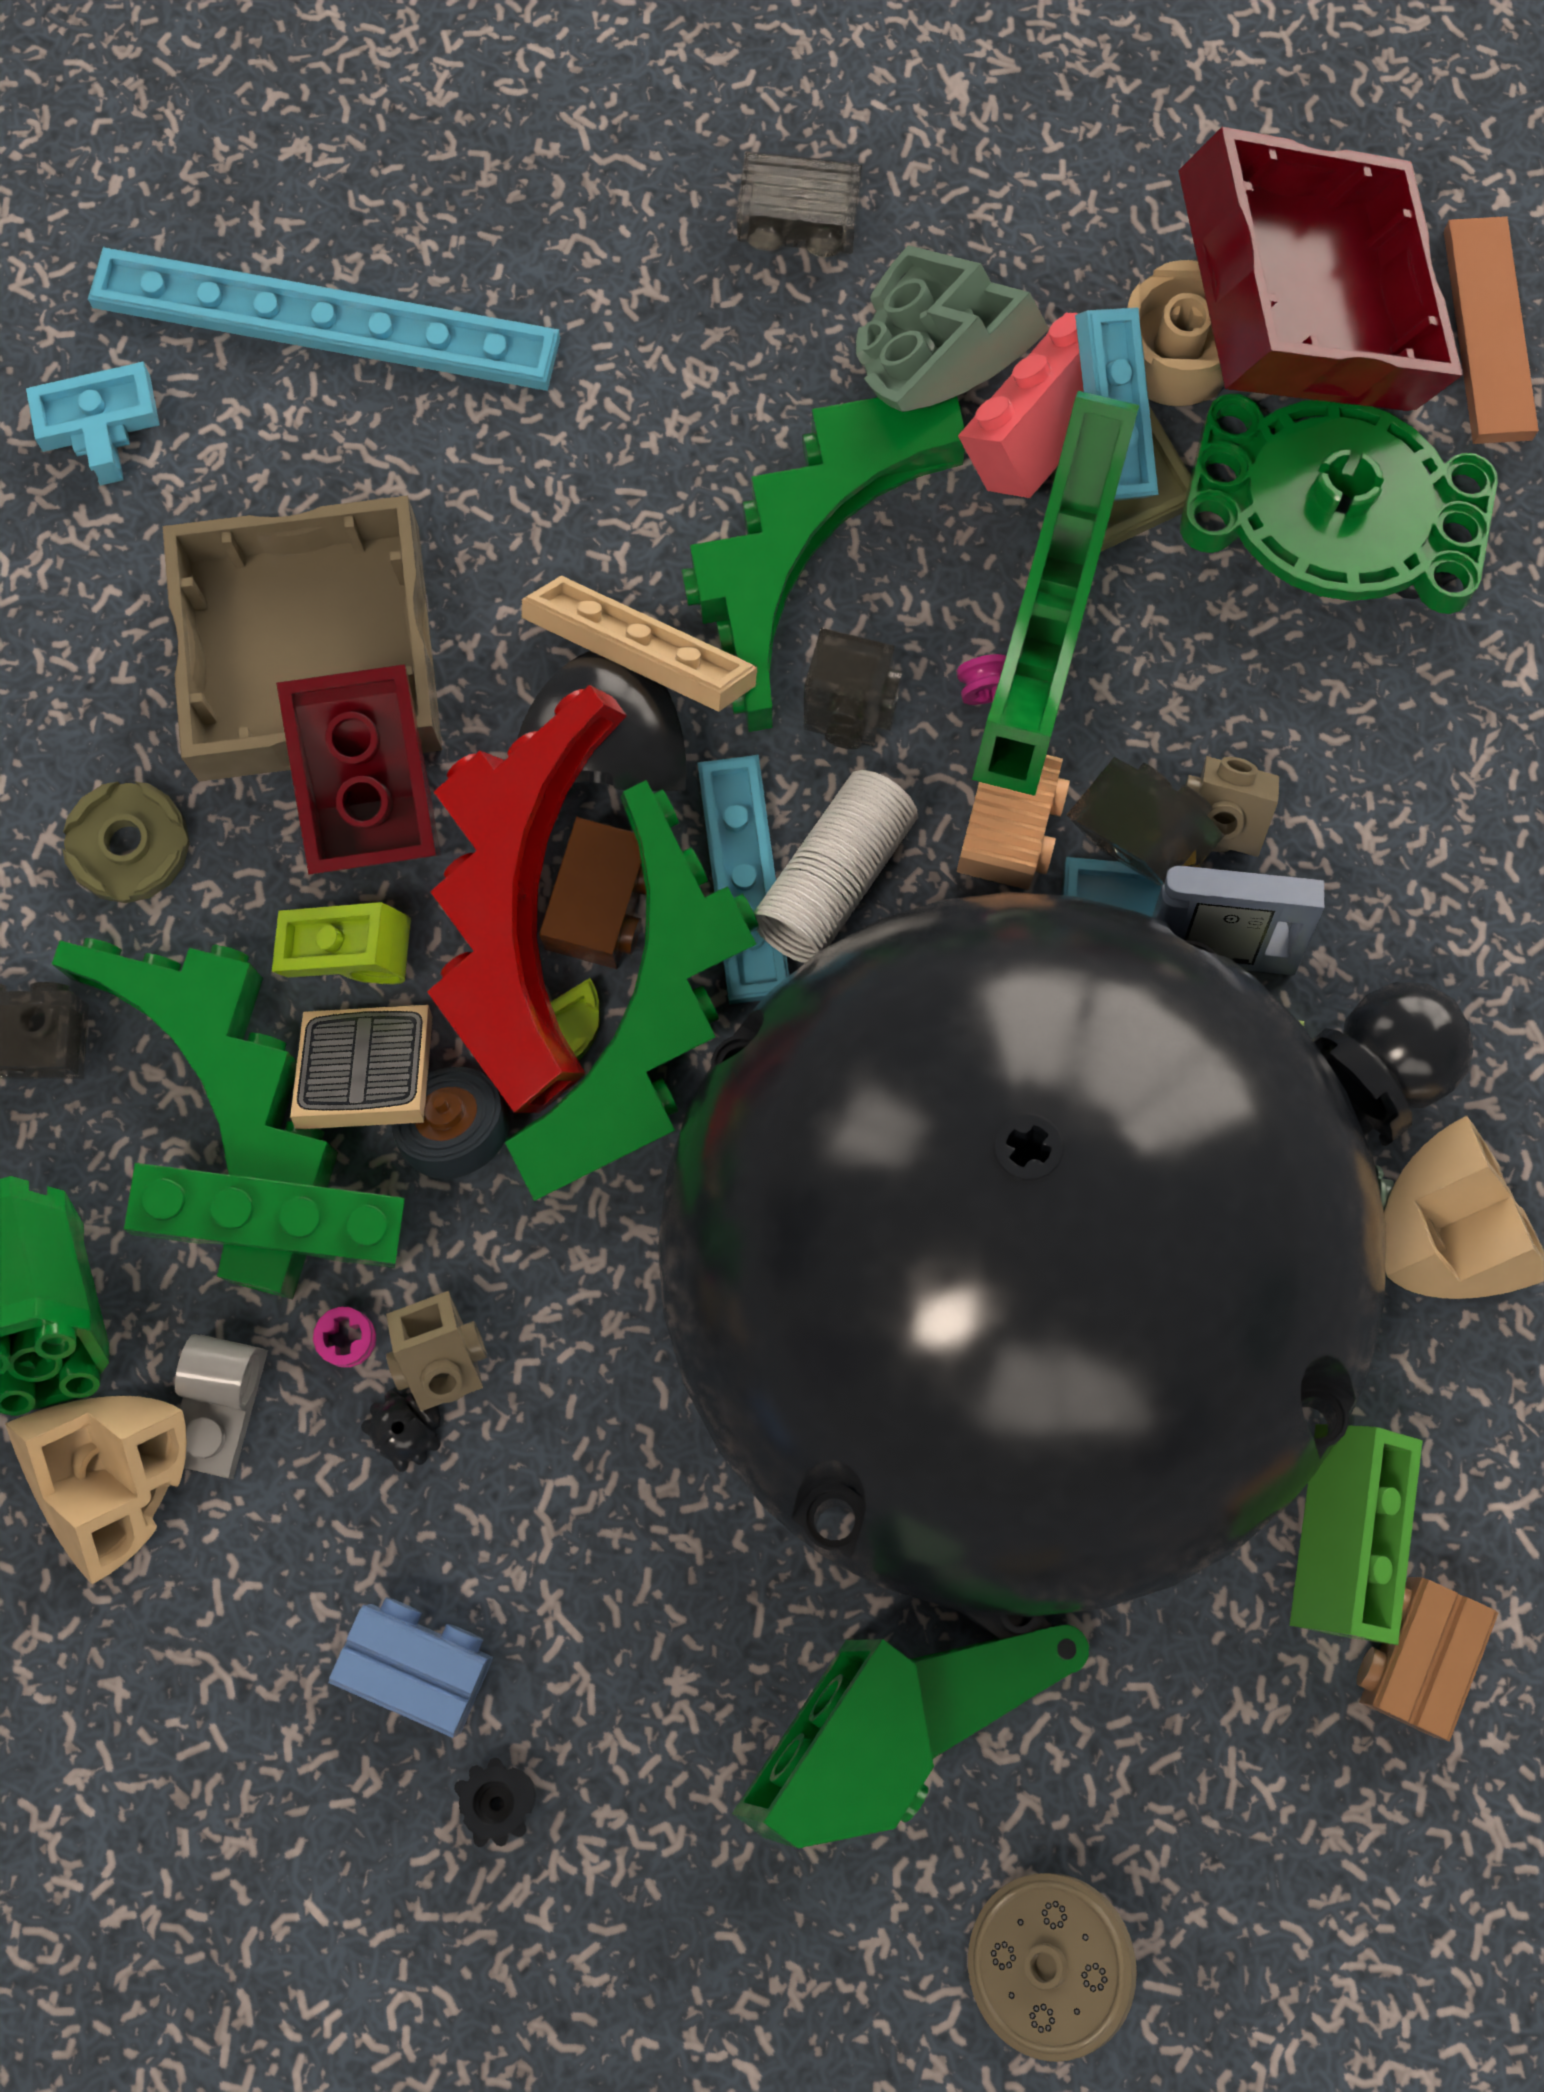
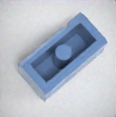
[328,1597,493,1738]

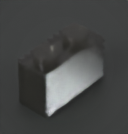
[736,151,862,257]

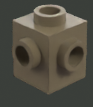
[1178,756,1279,857]
[386,1291,487,1411]

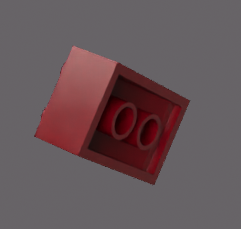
[276,664,441,875]

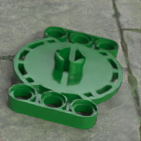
[1180,393,1498,614]

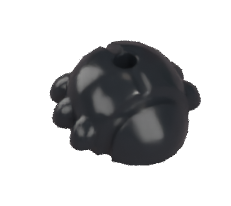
[361,1390,441,1472]
[454,1758,536,1847]

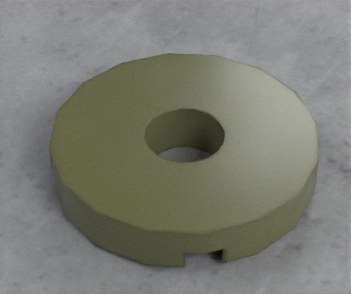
[62,781,190,903]

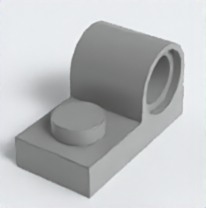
[175,1334,268,1479]

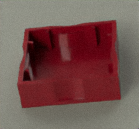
[1178,126,1463,411]

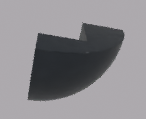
[517,651,687,791]

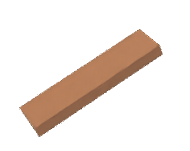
[1444,216,1539,444]

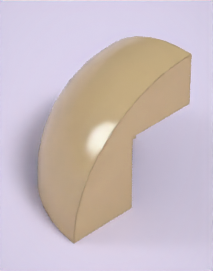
[1384,1116,1544,1299]
[5,1396,187,1584]

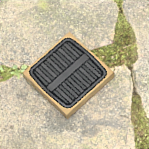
[290,1005,433,1129]

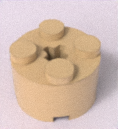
[1127,260,1224,406]

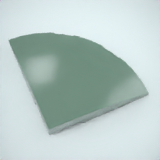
[856,245,1049,412]

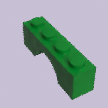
[124,1163,405,1269]

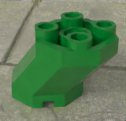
[0,1176,109,1416]

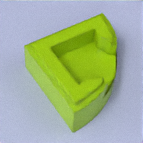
[551,978,601,1061]

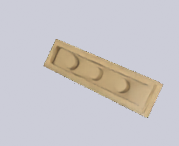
[521,576,757,712]

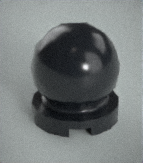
[1312,982,1474,1146]

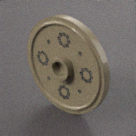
[968,1873,1137,2062]

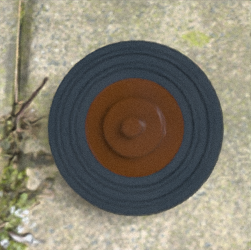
[391,1067,510,1179]

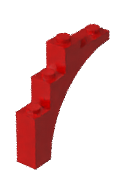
[427,685,627,1113]

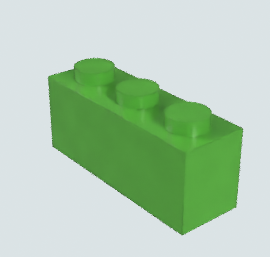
[1289,1424,1423,1645]

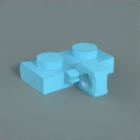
[26,362,160,486]

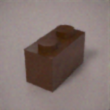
[539,817,646,969]

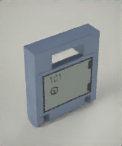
[1152,866,1325,975]

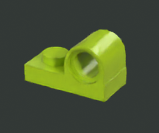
[272,902,411,985]

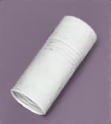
[754,770,918,963]

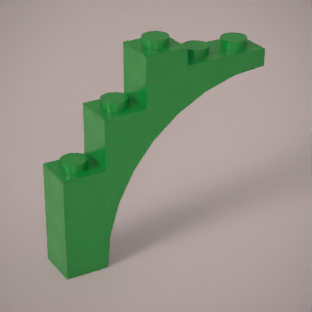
[972,391,1139,796]
[681,396,965,732]
[505,780,759,1201]
[52,938,338,1300]

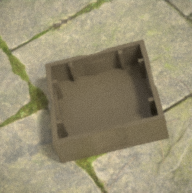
[162,495,443,782]

